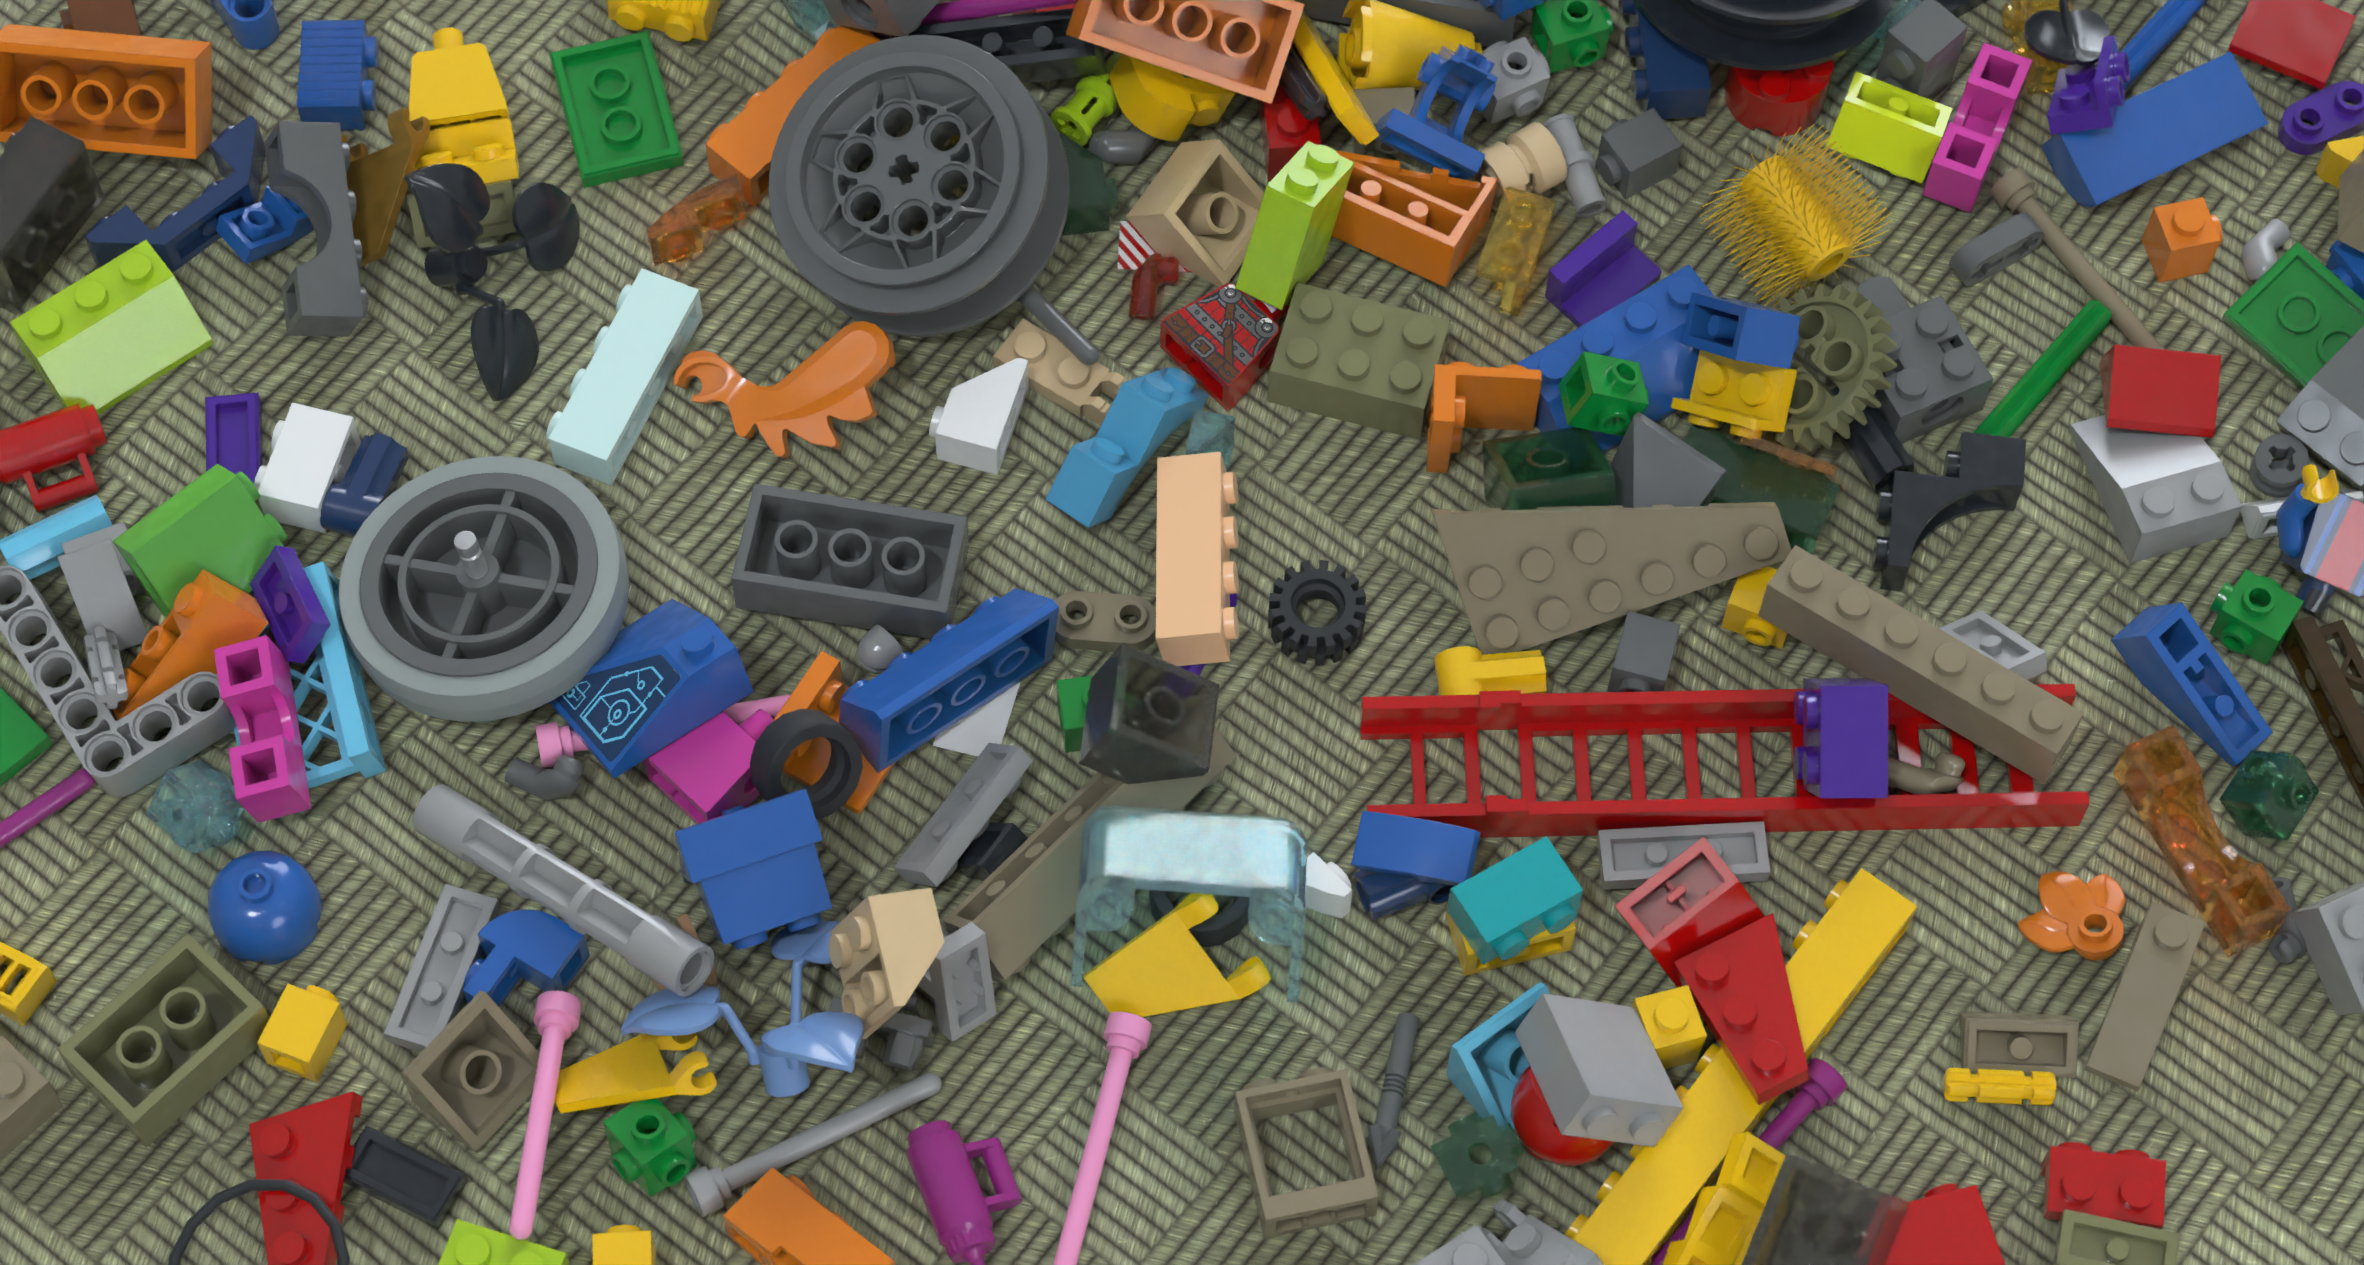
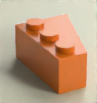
[1332,150,1498,287]
[723,1167,895,1265]

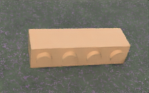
[1156,451,1239,667]

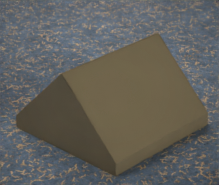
[401,990,539,1152]

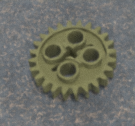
[1762,283,1897,452]

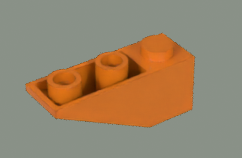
[112,569,268,721]

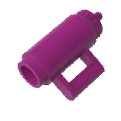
[906,1120,1023,1265]

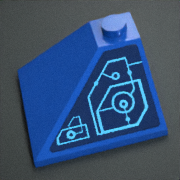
[548,599,754,778]

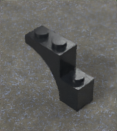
[1872,432,2026,592]

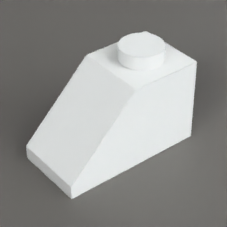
[929,358,1029,475]

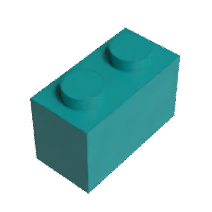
[1447,836,1583,965]

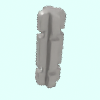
[83,626,129,709]

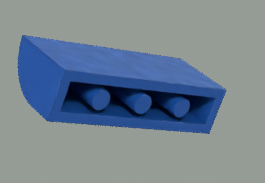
[2041,51,2268,207]

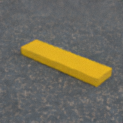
[1293,0,1380,146]

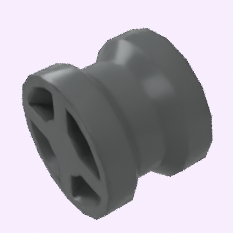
[2249,433,2309,498]

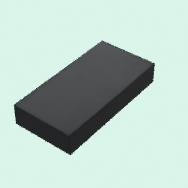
[344,1125,468,1230]

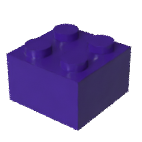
[1794,678,1888,798]

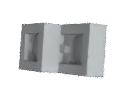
[58,538,148,651]

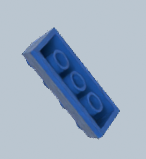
[1516,264,1714,472]
[839,588,1059,773]

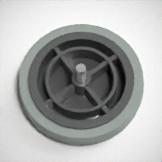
[339,456,629,721]

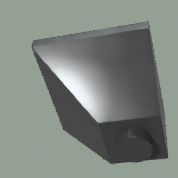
[1595,412,1727,508]

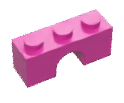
[1923,43,2032,213]
[214,635,312,823]

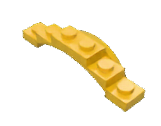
[1662,1132,1790,1265]

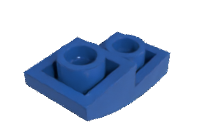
[216,185,314,264]
[1351,811,1480,886]

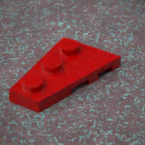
[1674,913,1809,1105]
[249,1091,363,1265]

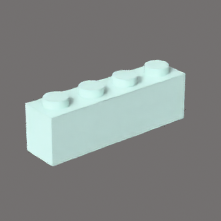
[546,268,703,486]

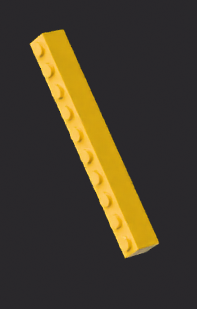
[1564,868,1917,1265]

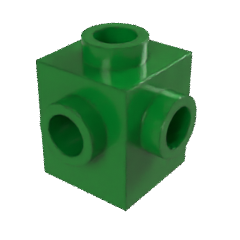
[1530,0,1613,73]
[1558,351,1649,437]
[2209,569,2304,666]
[603,1098,697,1198]

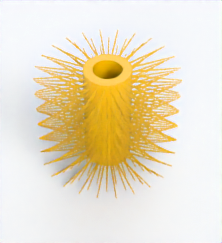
[1699,124,1893,310]

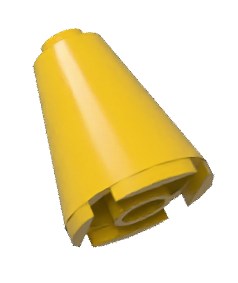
[1337,0,1482,91]

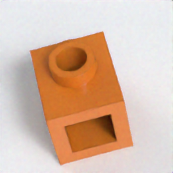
[2142,197,2223,283]

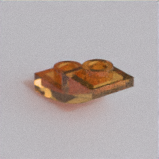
[647,175,747,266]

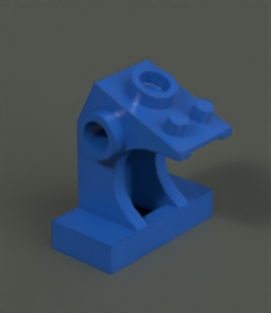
[1375,44,1498,180]

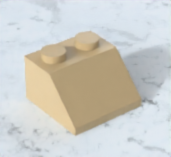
[1126,139,1264,287]

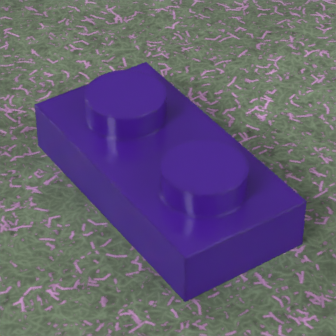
[250,545,331,663]

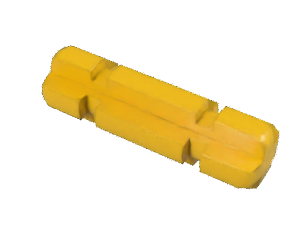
[1943,1068,2057,1106]

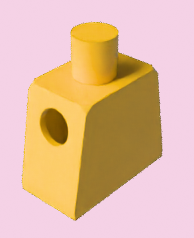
[409,28,510,129]

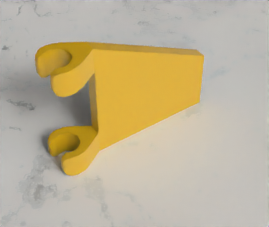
[1083,886,1271,1017]
[555,1033,717,1113]

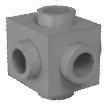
[1482,36,1550,125]

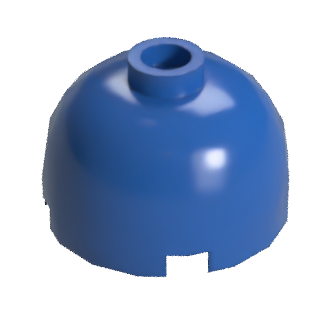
[208,850,323,965]

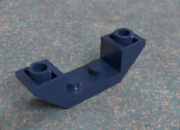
[84,115,265,272]

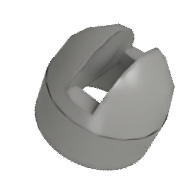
[858,624,904,672]

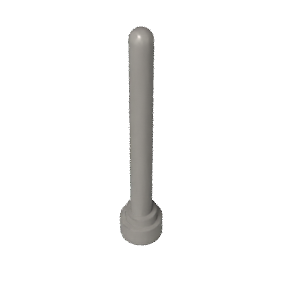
[684,1073,942,1217]

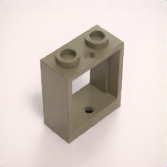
[1234,1067,1379,1239]

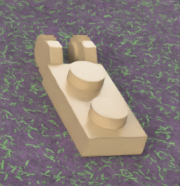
[993,319,1129,425]

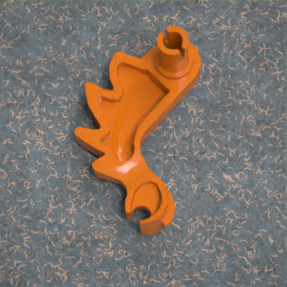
[674,321,896,459]

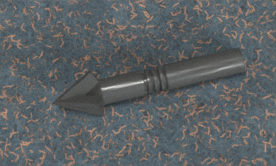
[1366,1013,1420,1170]

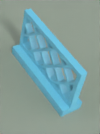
[234,561,386,789]

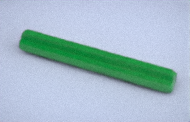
[1974,300,2112,437]

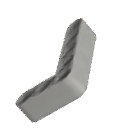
[0,566,236,797]

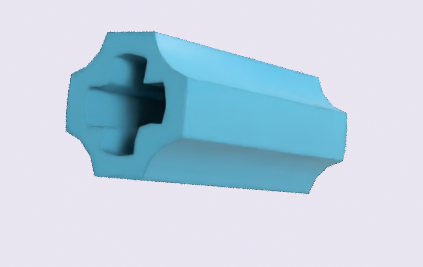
[0,495,112,580]

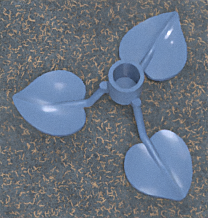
[621,920,864,1097]

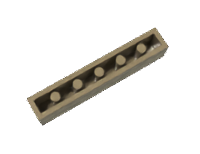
[1758,545,2084,784]
[942,699,1236,980]

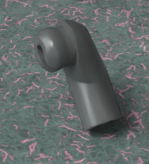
[505,755,584,800]

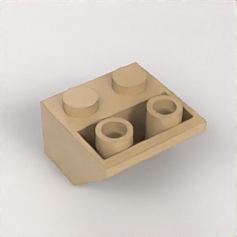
[829,888,945,1039]

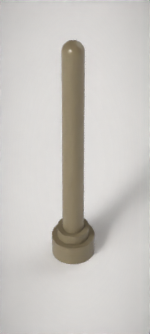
[1990,167,2164,349]

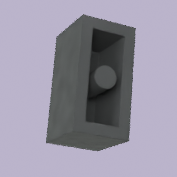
[1875,0,1968,100]

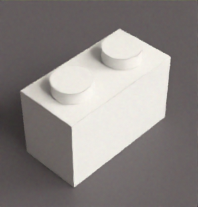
[254,403,361,533]

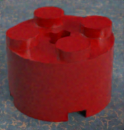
[1724,59,1834,137]

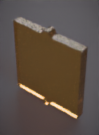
[1739,435,1837,477]

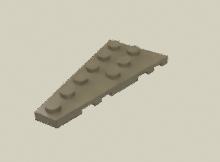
[1431,502,1791,655]

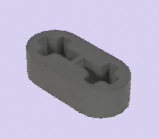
[1949,212,2044,286]

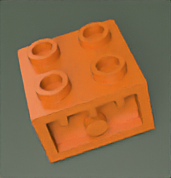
[1426,362,1542,473]
[772,650,896,814]

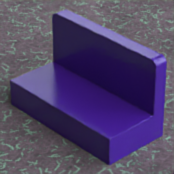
[1545,210,1661,328]

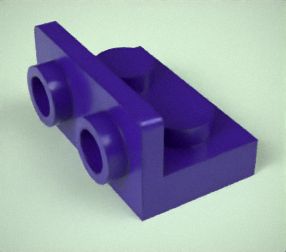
[2047,36,2130,135]

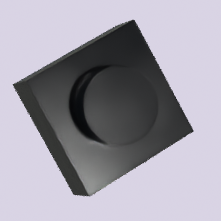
[957,822,1028,879]

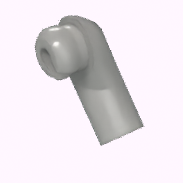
[2241,219,2291,282]

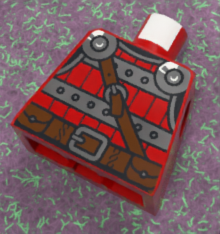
[1160,283,1289,412]

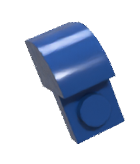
[463,910,590,1007]

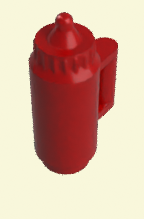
[0,403,108,513]

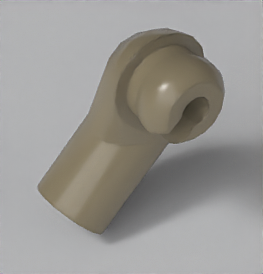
[1888,752,1965,794]

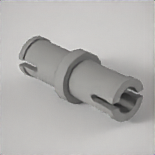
[1543,113,1608,218]

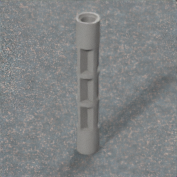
[413,784,714,997]

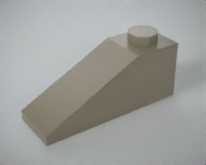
[2084,901,2206,1091]

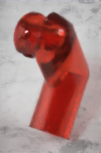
[1128,253,1179,320]

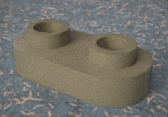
[1055,591,1156,653]

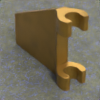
[341,107,430,267]

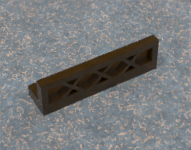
[2281,615,2364,808]

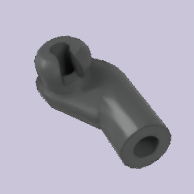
[1089,126,1158,164]
[2263,877,2307,964]

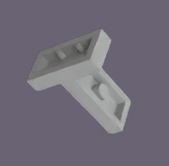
[918,922,997,1042]

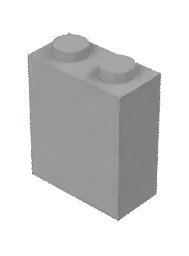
[1515,993,1683,1147]

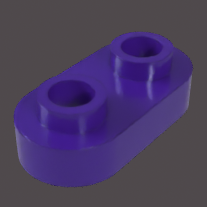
[2278,81,2364,155]

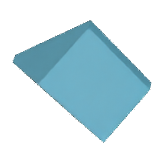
[1446,982,1550,1138]

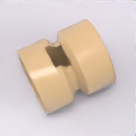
[1473,122,1568,214]

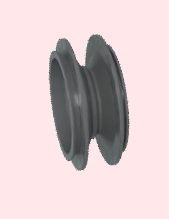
[769,35,1070,337]

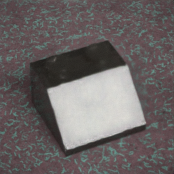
[1079,643,1219,784]

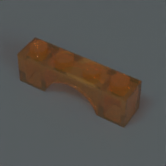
[2113,724,2291,957]

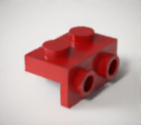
[2041,1142,2166,1229]

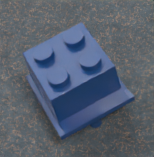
[675,788,832,950]

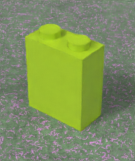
[1235,141,1355,310]

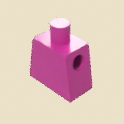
[643,709,773,824]

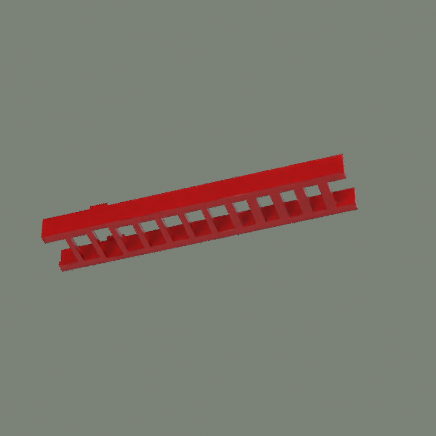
[1360,684,2090,838]

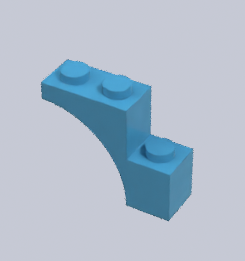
[1046,367,1209,528]

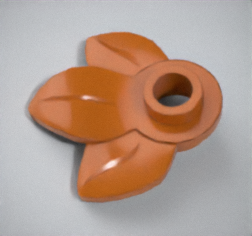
[2018,871,2125,961]

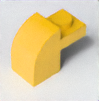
[1109,54,1236,141]

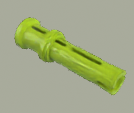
[1050,52,1121,146]

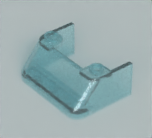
[1071,806,1307,1003]

